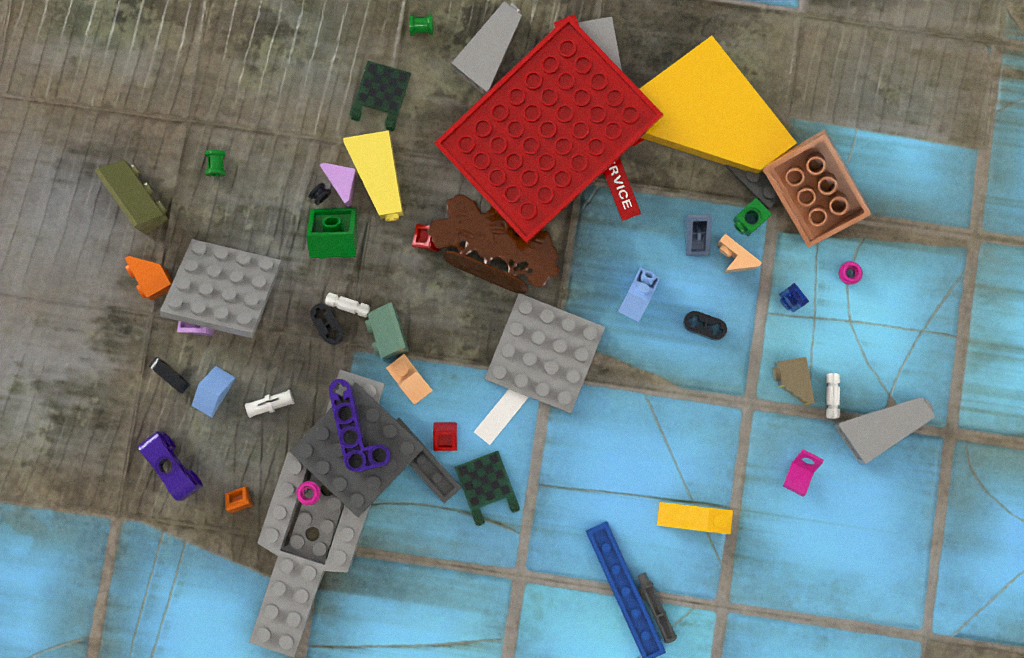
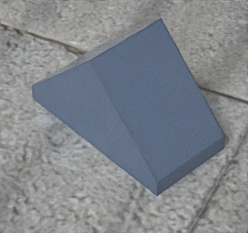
[684,214,712,256]

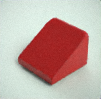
[412,224,440,252]
[433,422,457,451]

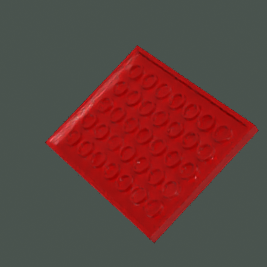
[434,15,664,244]

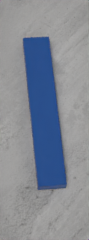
[586,521,666,658]

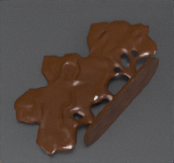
[427,194,560,294]

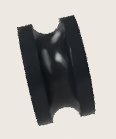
[308,183,331,205]

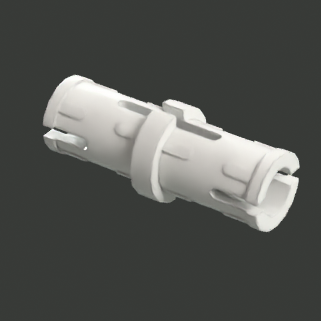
[245,390,295,418]

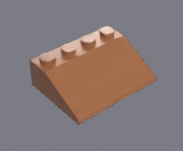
[763,129,871,248]

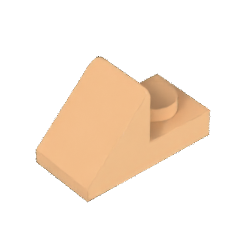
[716,234,762,273]
[386,354,433,405]

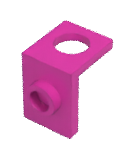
[783,449,824,497]

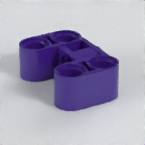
[138,431,203,501]

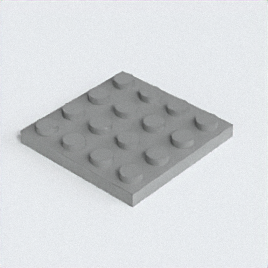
[160,239,281,338]
[485,293,605,414]

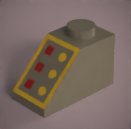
[772,357,815,405]

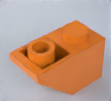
[125,256,173,301]

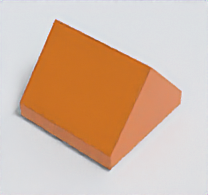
[225,486,254,514]

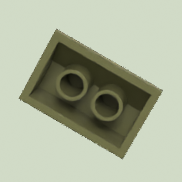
[94,160,169,235]

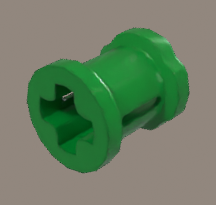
[409,14,433,36]
[205,150,226,177]

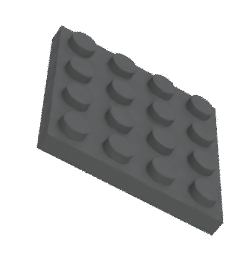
[289,382,425,518]

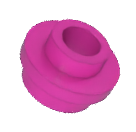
[838,261,862,285]
[296,481,321,505]

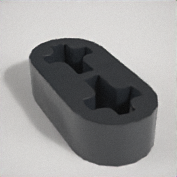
[310,304,344,345]
[683,311,727,341]
[149,357,190,394]

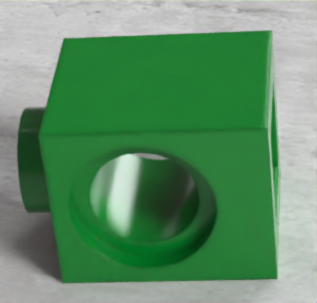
[733,198,772,237]

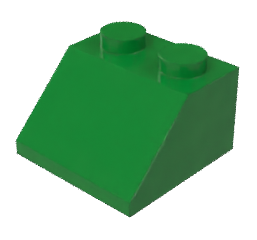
[306,208,357,259]

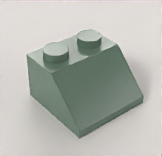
[365,302,410,360]

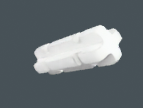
[325,293,371,318]
[826,373,840,419]

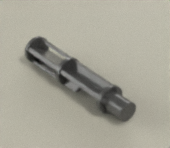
[637,572,677,643]

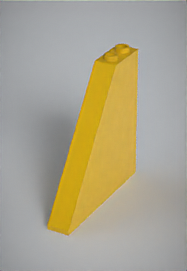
[640,36,797,174]

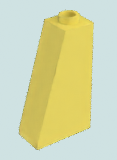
[343,130,404,222]

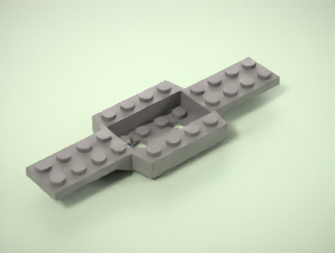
[249,370,386,657]

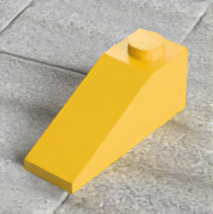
[657,502,733,534]

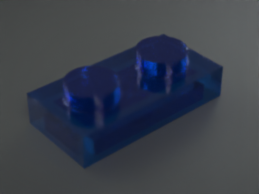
[779,283,809,312]

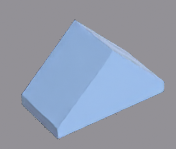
[192,366,236,418]

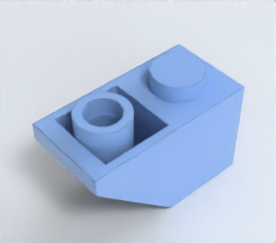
[618,267,661,322]

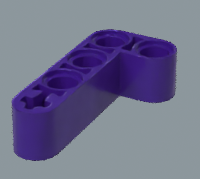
[329,379,392,472]

